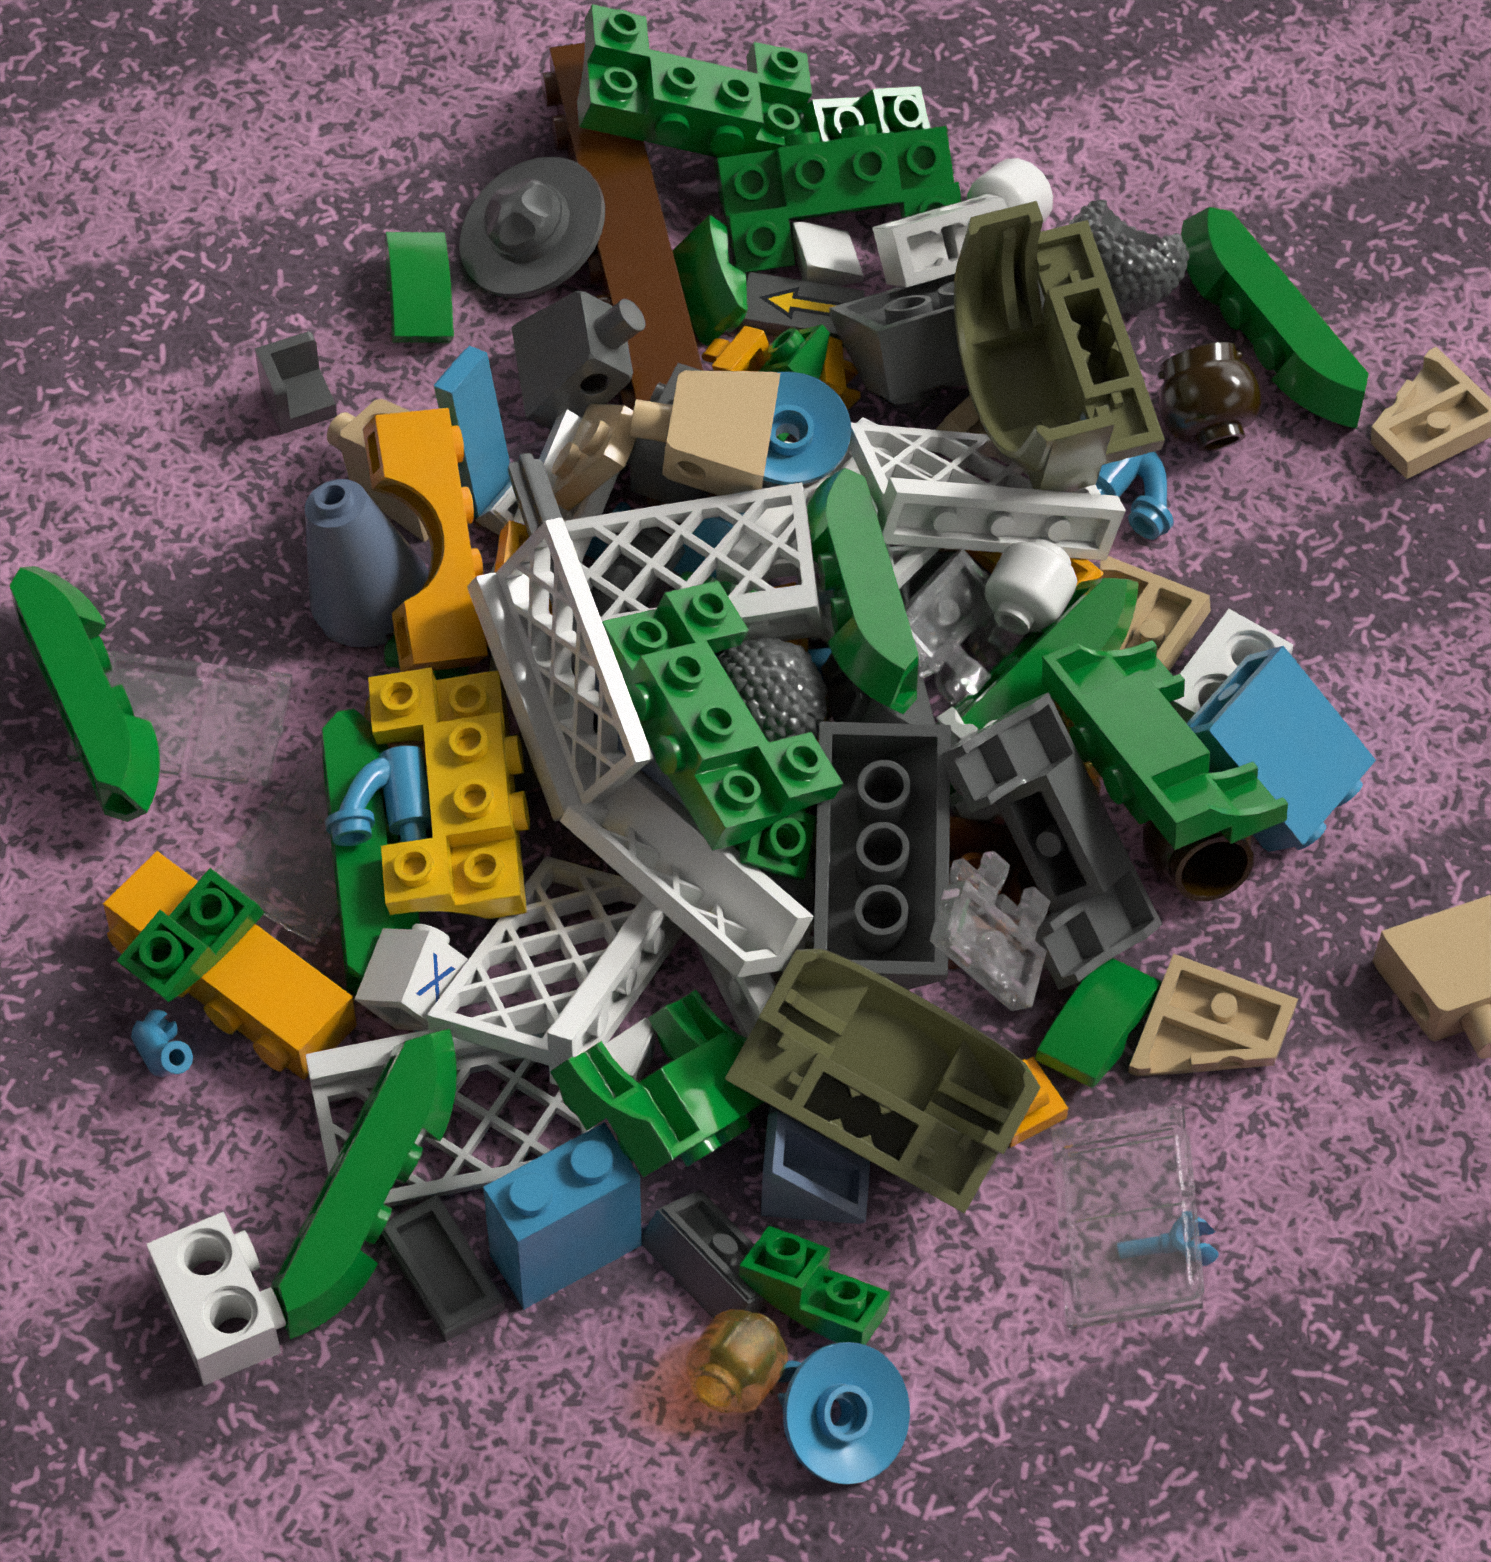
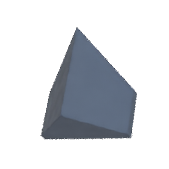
[761,1105,870,1224]

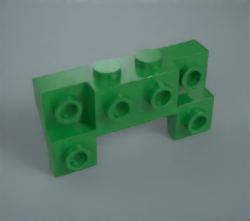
[577,4,812,158]
[714,124,962,273]
[602,581,843,851]
[1042,640,1288,850]
[549,990,765,1178]

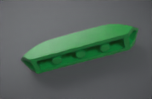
[1181,207,1369,429]
[806,468,919,714]
[9,566,160,822]
[936,578,1138,795]
[321,708,420,997]
[270,1028,457,1339]

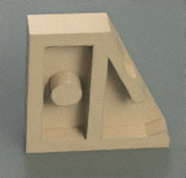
[1371,347,1491,479]
[551,404,636,511]
[1100,556,1211,671]
[1129,954,1298,1076]

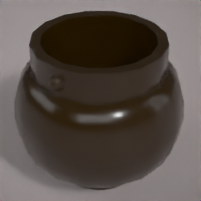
[1157,342,1261,451]
[1143,820,1254,902]

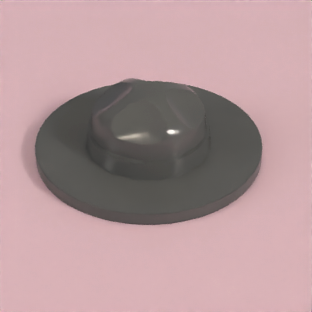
[460,157,605,299]

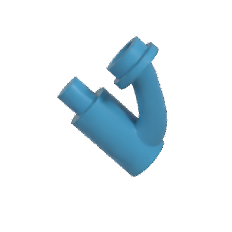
[1096,451,1174,540]
[325,746,432,846]

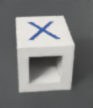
[355,924,469,1031]

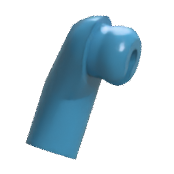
[131,1009,193,1077]

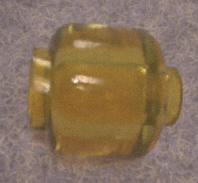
[686,1309,788,1413]

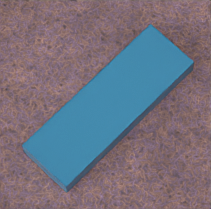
[433,345,510,518]

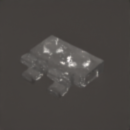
[904,549,1025,705]
[929,851,1050,1011]

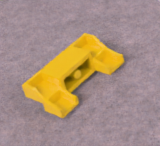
[368,667,530,919]

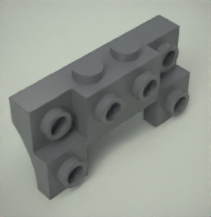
[942,693,1163,990]

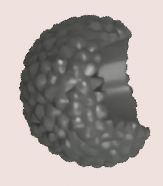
[1068,199,1189,315]
[717,636,827,742]

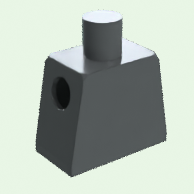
[511,291,645,430]

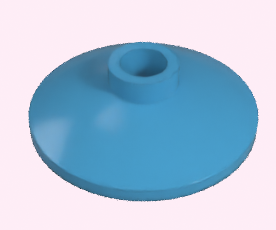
[763,372,851,485]
[783,1342,910,1484]

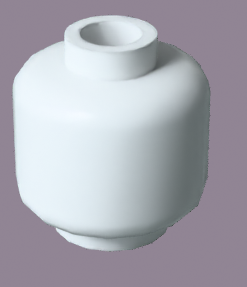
[967,158,1053,223]
[984,538,1077,635]

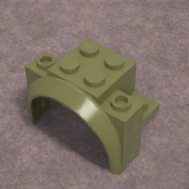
[954,201,1165,492]
[725,949,1041,1214]

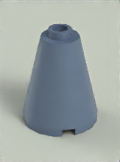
[305,479,429,647]

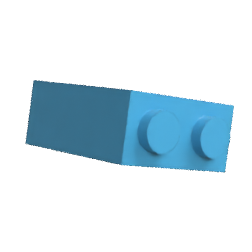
[1187,645,1376,852]
[483,1122,642,1310]

